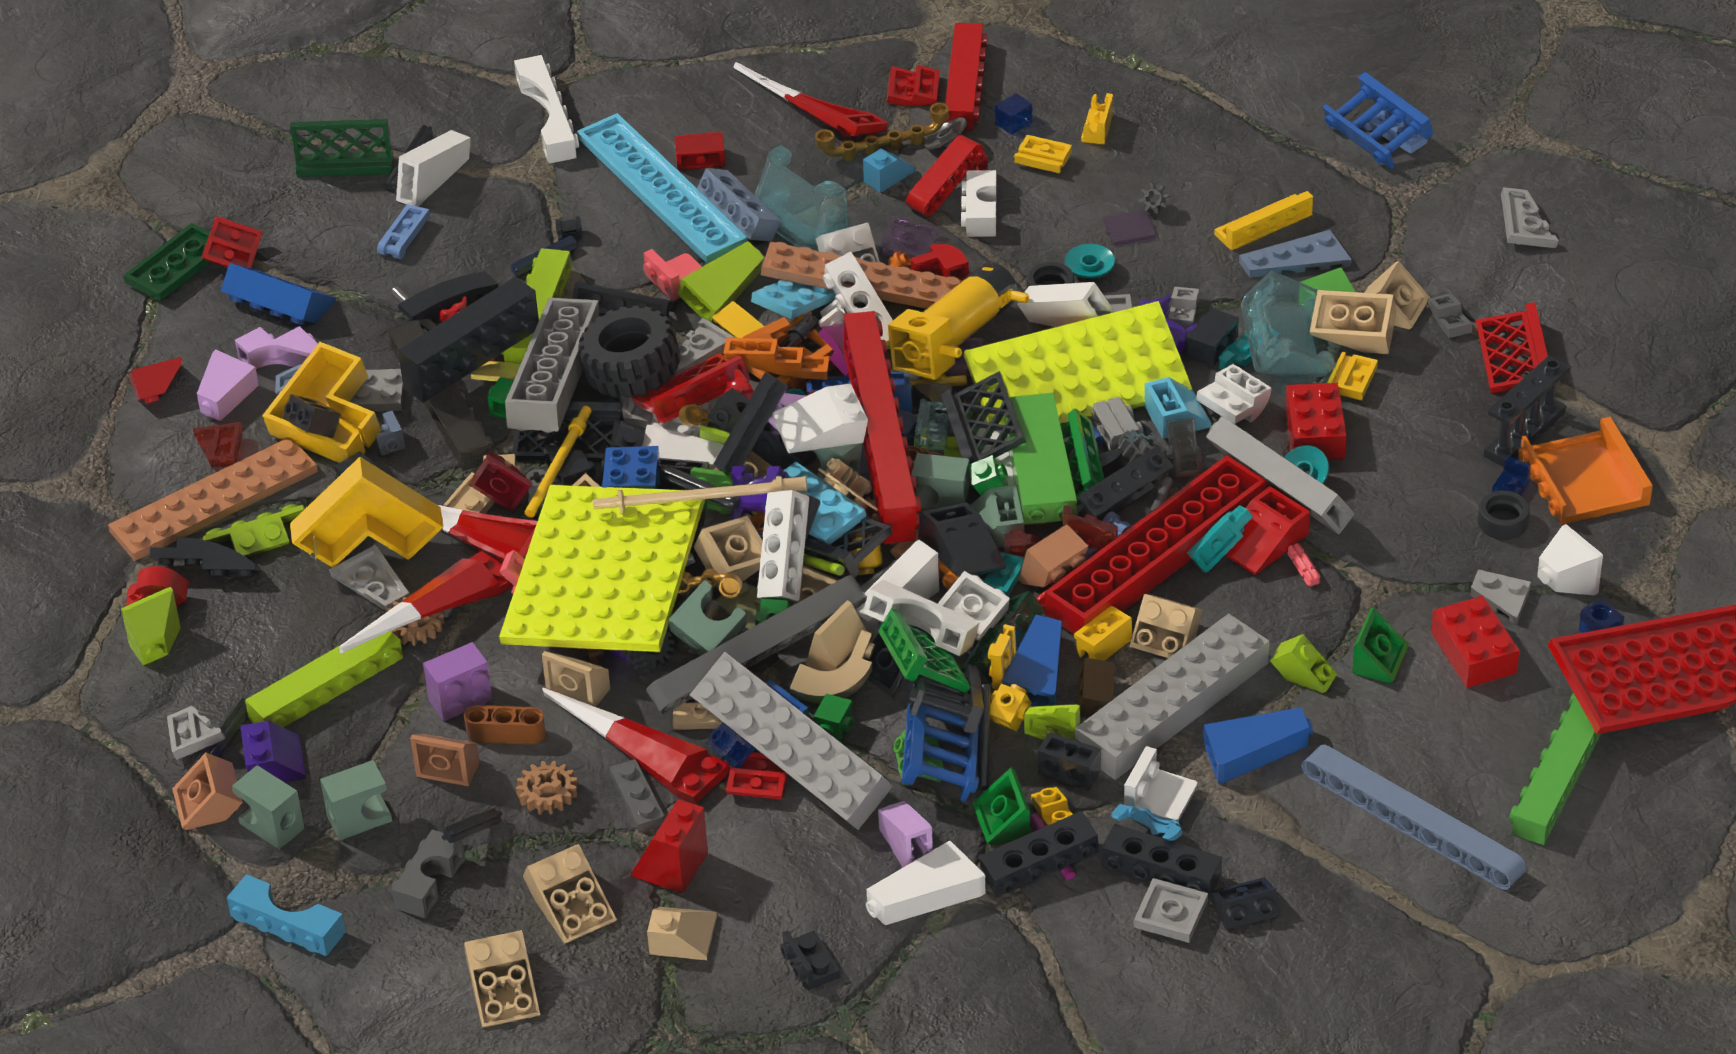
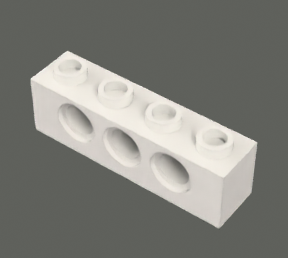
[822,252,893,350]
[757,490,809,602]

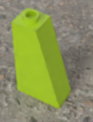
[678,241,764,324]

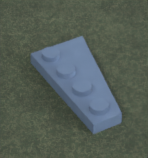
[1239,230,1351,278]

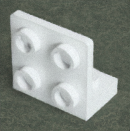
[1124,746,1197,822]

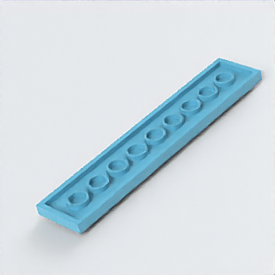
[577,113,748,263]

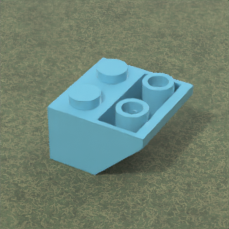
[1144,377,1211,439]

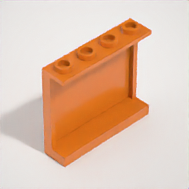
[1518,417,1653,525]

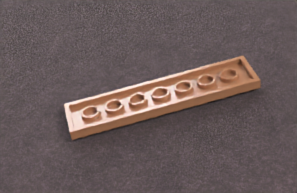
[761,242,962,309]
[108,439,318,561]

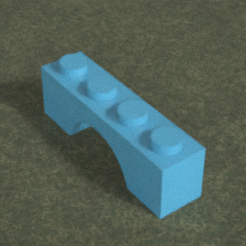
[227,874,346,956]

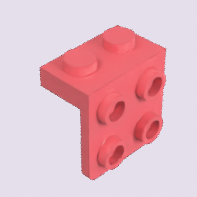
[643,249,702,301]

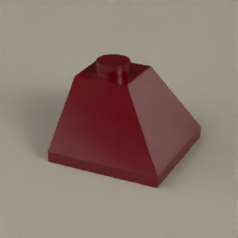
[468,450,532,513]

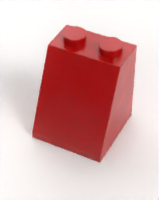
[631,799,708,893]

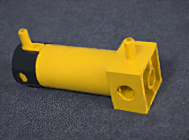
[888,262,1030,380]

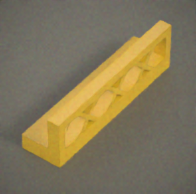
[1214,191,1313,251]

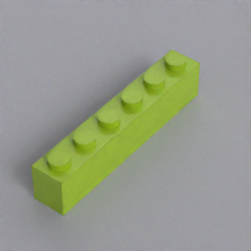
[501,248,572,363]
[245,631,403,728]

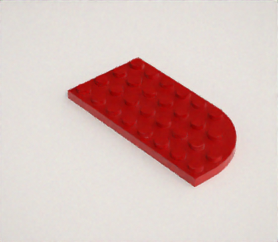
[1547,605,1736,735]

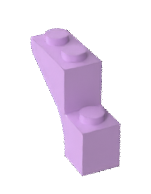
[235,326,318,369]

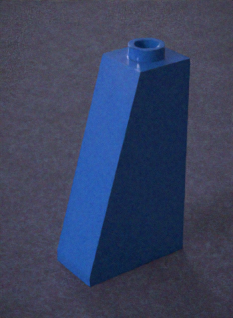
[1001,615,1062,707]
[1203,707,1313,784]

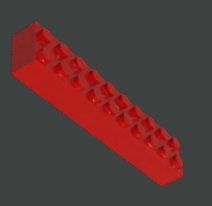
[843,311,921,544]
[1045,455,1267,634]

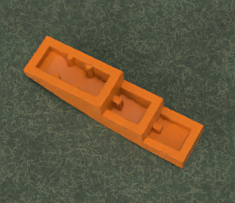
[723,338,830,380]

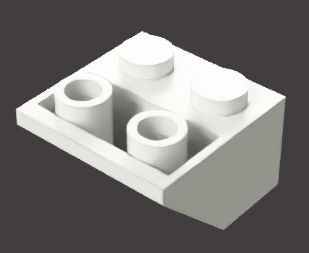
[815,223,880,262]

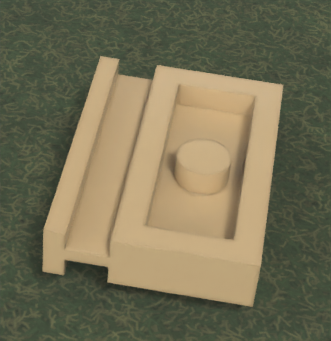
[444,472,495,514]

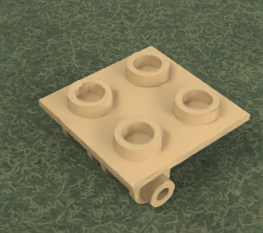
[818,458,878,511]

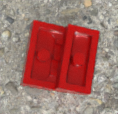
[886,65,940,106]
[202,216,263,268]
[726,751,789,800]

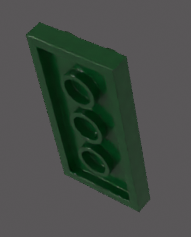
[123,223,210,301]

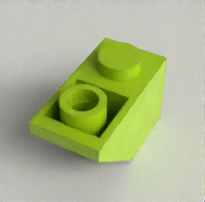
[1270,634,1337,693]

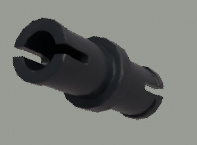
[778,314,819,347]

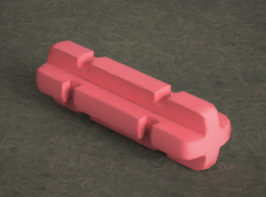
[1288,543,1321,587]

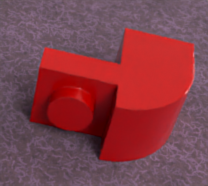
[911,244,969,280]
[126,566,189,607]

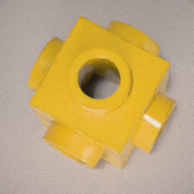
[990,683,1032,732]

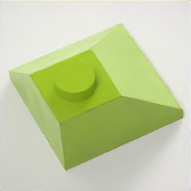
[121,587,181,666]

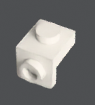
[818,300,848,328]

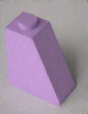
[197,350,259,421]
[878,801,933,867]

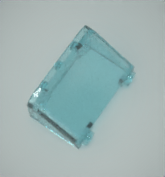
[755,145,848,251]
[1241,270,1336,377]

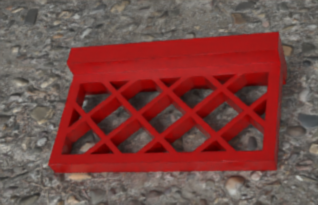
[1476,302,1548,393]
[632,353,750,425]

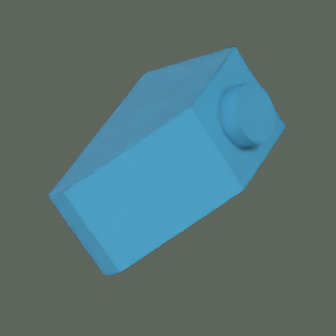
[863,149,916,193]

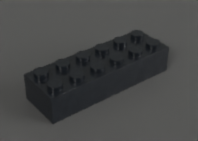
[398,277,539,403]

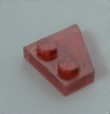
[193,422,243,468]
[1062,506,1118,550]
[1004,530,1043,557]

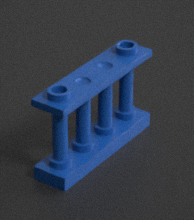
[1323,72,1434,169]
[901,704,979,802]

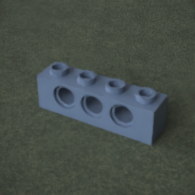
[697,168,781,242]

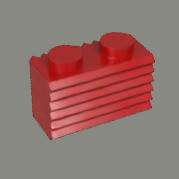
[674,132,726,171]

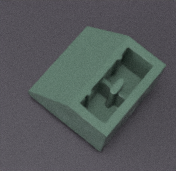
[970,485,1025,548]

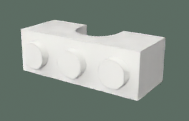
[961,170,996,237]

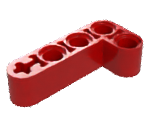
[906,135,988,217]

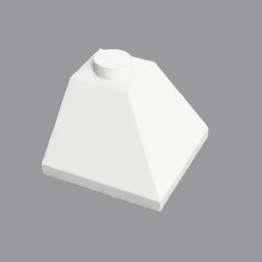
[1537,524,1603,595]

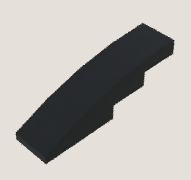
[398,271,499,321]

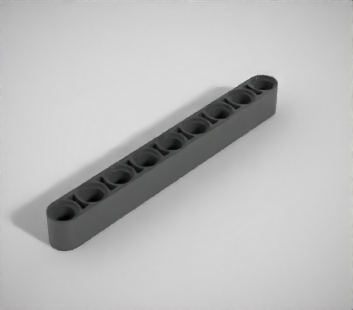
[646,575,867,714]

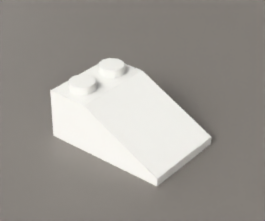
[772,384,868,453]

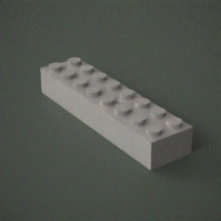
[505,298,599,432]
[1075,613,1269,780]
[690,652,893,830]

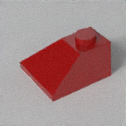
[129,357,183,404]

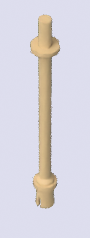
[593,476,807,514]

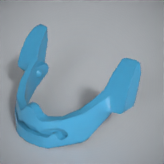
[1111,804,1182,841]

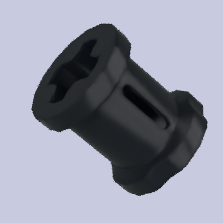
[555,216,583,241]

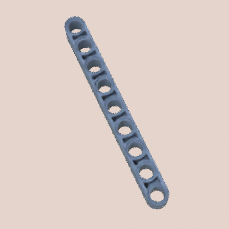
[1301,745,1527,890]

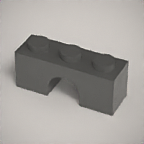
[391,830,465,918]

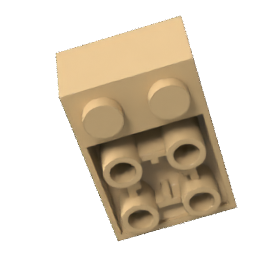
[523,844,617,944]
[464,930,540,1028]

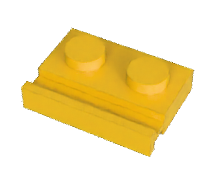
[1014,135,1072,174]
[1327,352,1378,400]
[988,624,1016,690]

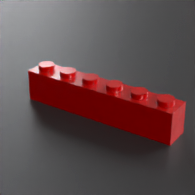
[945,23,988,130]

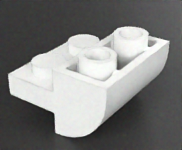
[1196,364,1271,424]

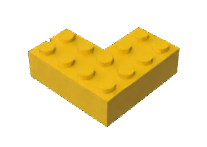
[262,342,382,463]
[290,457,444,568]

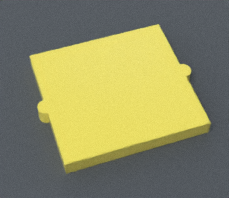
[471,361,521,381]

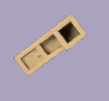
[790,630,875,704]

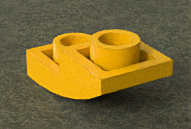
[1031,787,1073,826]

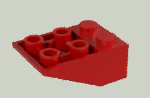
[1225,486,1310,575]

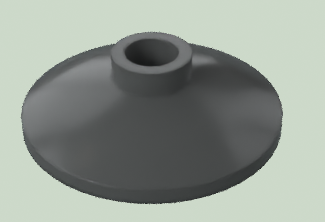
[924,117,967,149]

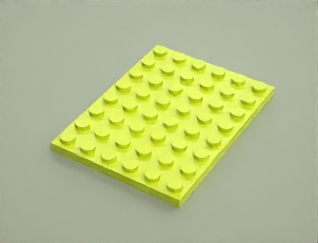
[499,485,705,652]

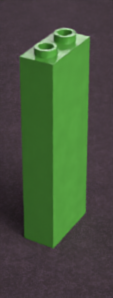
[1001,393,1077,525]

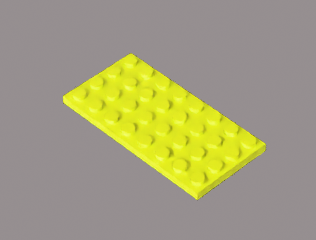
[964,301,1192,427]

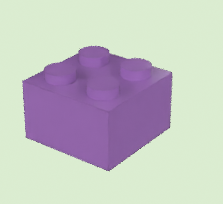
[423,642,493,722]

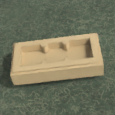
[672,703,728,730]

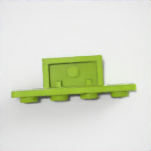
[202,504,305,557]

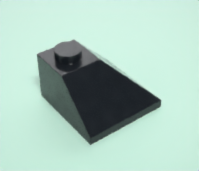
[865,622,905,697]

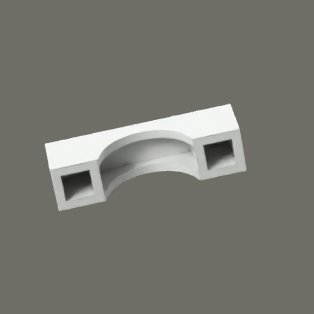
[863,580,980,656]

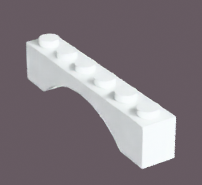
[514,55,579,164]

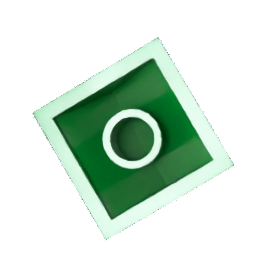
[1352,607,1409,683]
[973,768,1030,846]

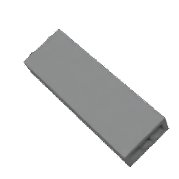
[1206,416,1355,534]

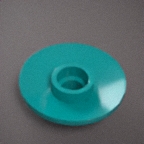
[1065,244,1115,278]
[1284,446,1329,484]

